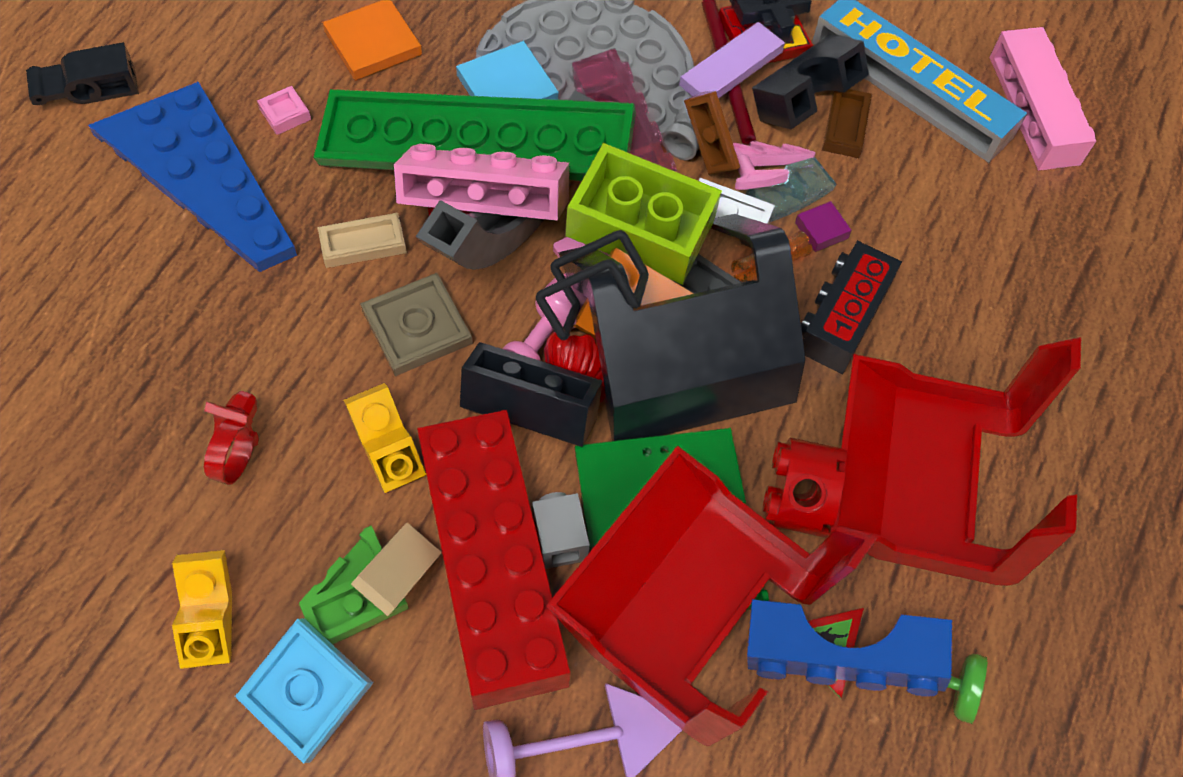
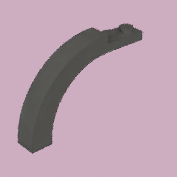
[416,90,597,270]

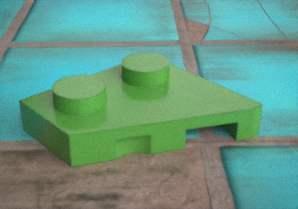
[299,525,409,644]

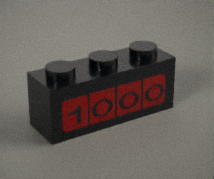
[801,240,902,375]

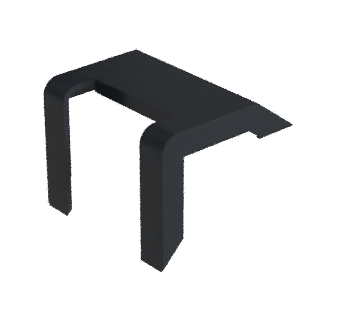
[558,214,806,441]

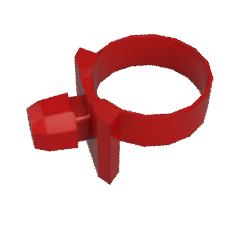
[204,391,259,485]

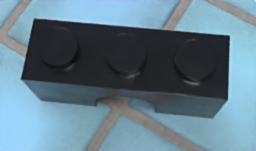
[752,34,869,130]

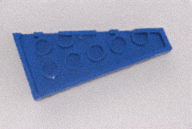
[88,82,297,272]

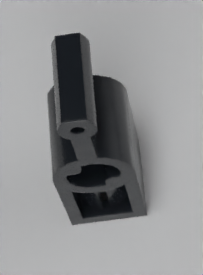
[26,42,139,105]

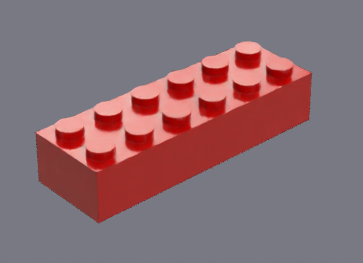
[417,410,570,710]

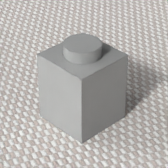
[532,492,589,569]

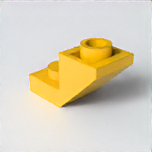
[343,383,426,493]
[172,550,232,669]

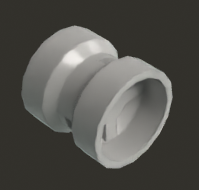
[661,106,700,160]

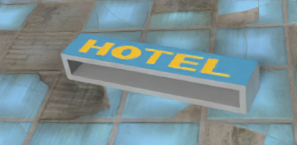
[812,0,1027,163]

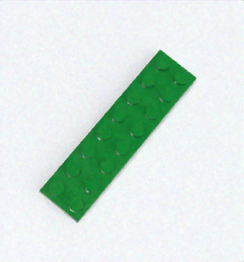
[313,89,636,181]

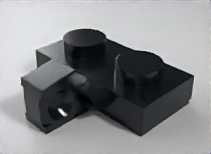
[729,0,812,43]

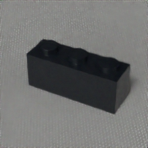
[460,342,603,447]

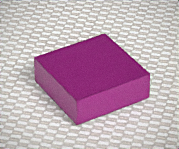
[795,201,852,252]

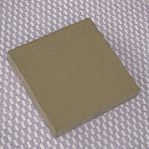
[360,273,473,376]

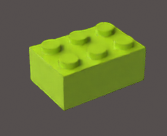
[565,143,722,285]

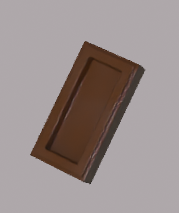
[822,89,872,159]

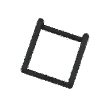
[536,230,649,340]

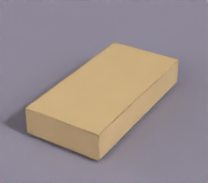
[318,213,407,268]
[351,523,442,616]

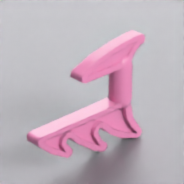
[733,141,816,190]

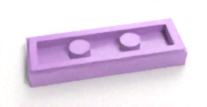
[679,22,785,98]

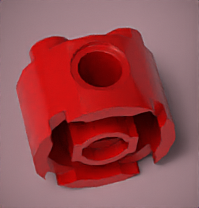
[762,437,847,538]

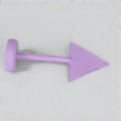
[483,684,682,777]

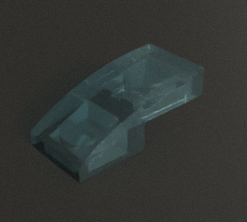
[746,157,837,222]

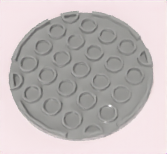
[475,0,694,157]

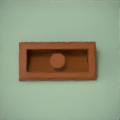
[684,91,740,175]

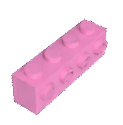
[394,144,569,221]

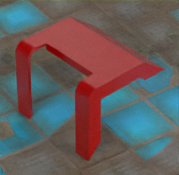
[830,337,1082,586]
[546,446,877,746]

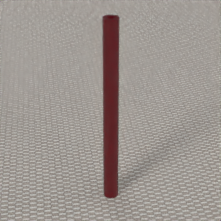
[702,0,756,145]

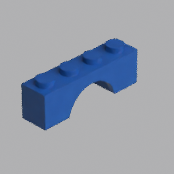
[747,600,952,696]

